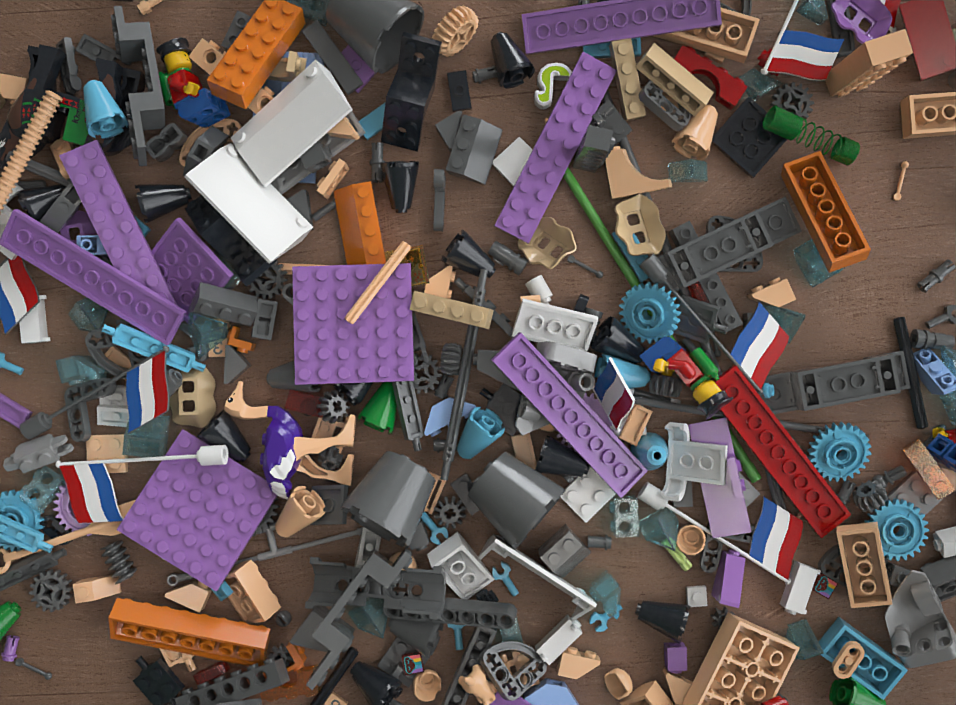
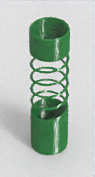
[763,106,860,166]

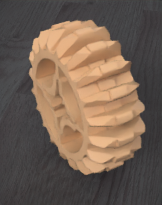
[432,5,479,57]

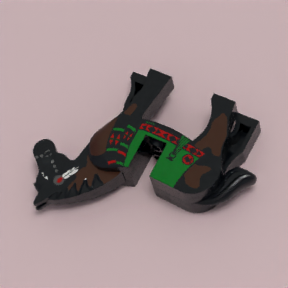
[0,44,146,171]

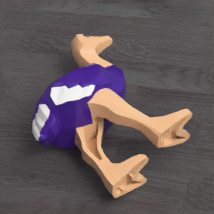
[224,381,356,500]

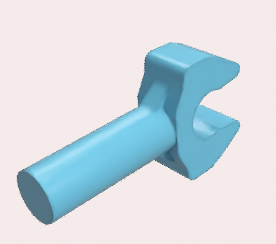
[0,352,24,375]
[421,512,448,545]
[492,561,519,597]
[589,603,623,632]
[447,624,465,650]

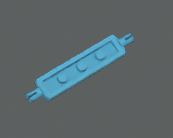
[101,324,206,373]
[0,514,53,553]

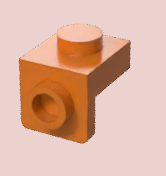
[227,326,256,354]
[286,641,307,672]

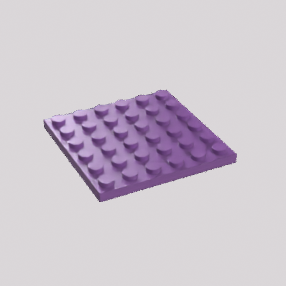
[292,263,414,385]
[117,429,277,591]

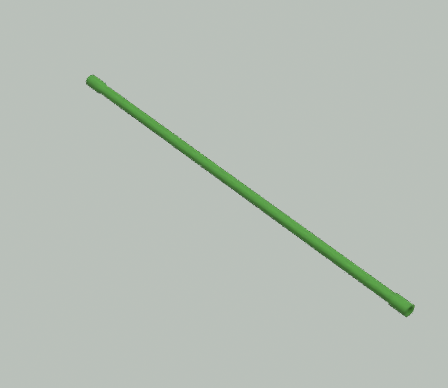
[563,167,762,483]

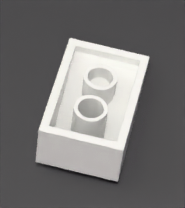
[427,532,495,599]

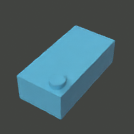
[815,617,908,700]

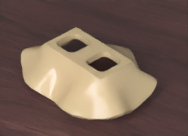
[614,194,666,256]
[518,217,577,269]
[169,367,216,428]

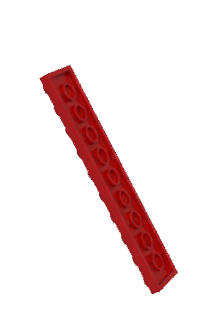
[714,365,851,539]

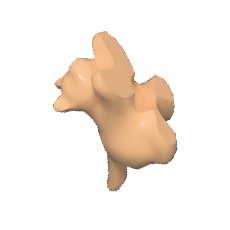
[458,664,497,705]

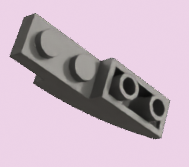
[40,181,82,233]

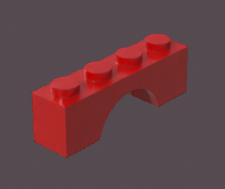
[674,45,748,110]

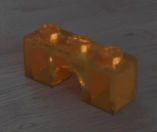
[903,438,956,500]
[260,664,321,702]

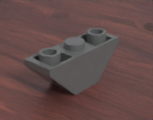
[183,126,230,176]

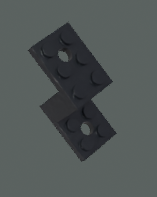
[381,32,442,152]
[185,195,276,286]

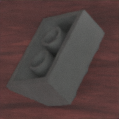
[446,114,503,185]
[188,282,258,326]
[920,555,956,602]

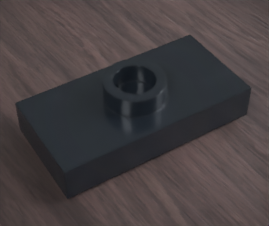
[447,70,472,112]

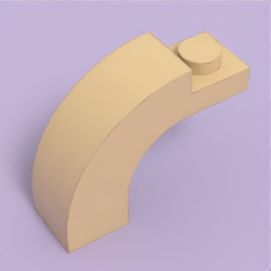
[268,51,307,82]

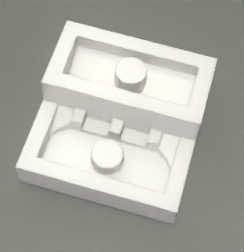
[492,137,532,187]
[97,385,129,427]

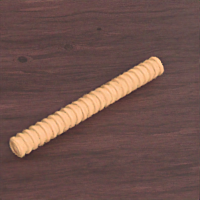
[0,90,63,215]

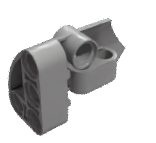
[515,341,597,436]
[884,570,956,668]

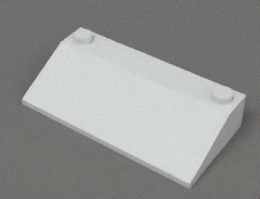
[231,60,353,187]
[184,143,313,264]
[478,534,597,620]

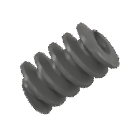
[100,540,137,585]

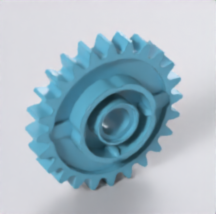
[619,282,681,344]
[807,422,871,482]
[0,490,45,552]
[864,498,929,561]

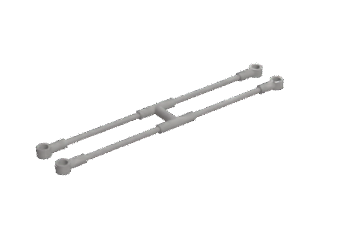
[162,522,363,586]

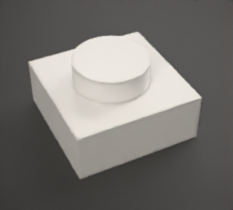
[686,585,707,607]

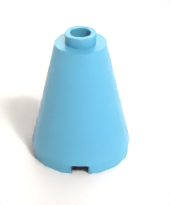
[83,80,128,138]
[595,354,650,389]
[457,407,505,459]
[630,432,668,471]

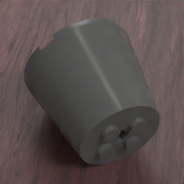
[326,0,424,74]
[340,451,436,548]
[468,451,566,550]

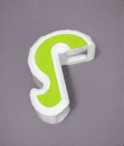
[534,63,572,109]

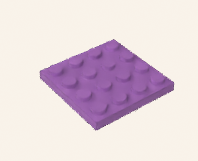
[152,218,234,325]

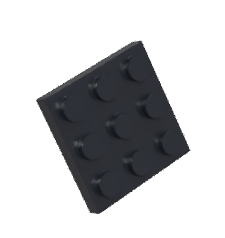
[711,96,787,178]

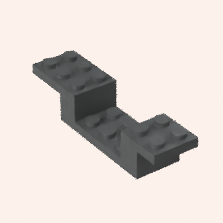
[111,6,165,166]
[656,196,802,293]
[753,351,911,414]
[306,548,413,690]

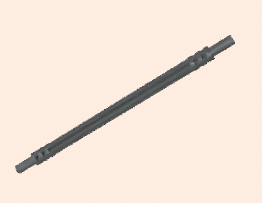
[440,269,488,480]

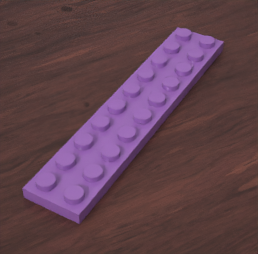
[522,0,722,55]
[494,52,617,244]
[59,140,184,335]
[0,209,187,345]
[491,332,648,498]

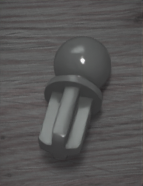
[871,465,907,488]

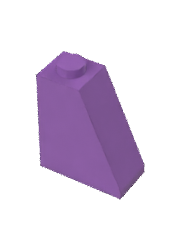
[711,549,745,608]

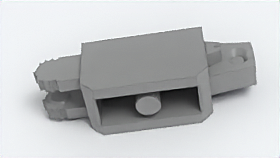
[3,434,74,473]

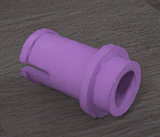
[1,635,20,661]

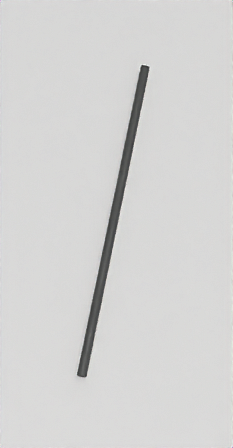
[633,396,869,438]

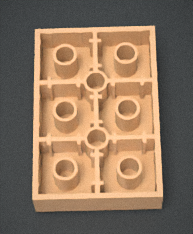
[682,612,800,705]

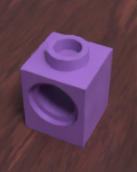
[664,642,687,674]

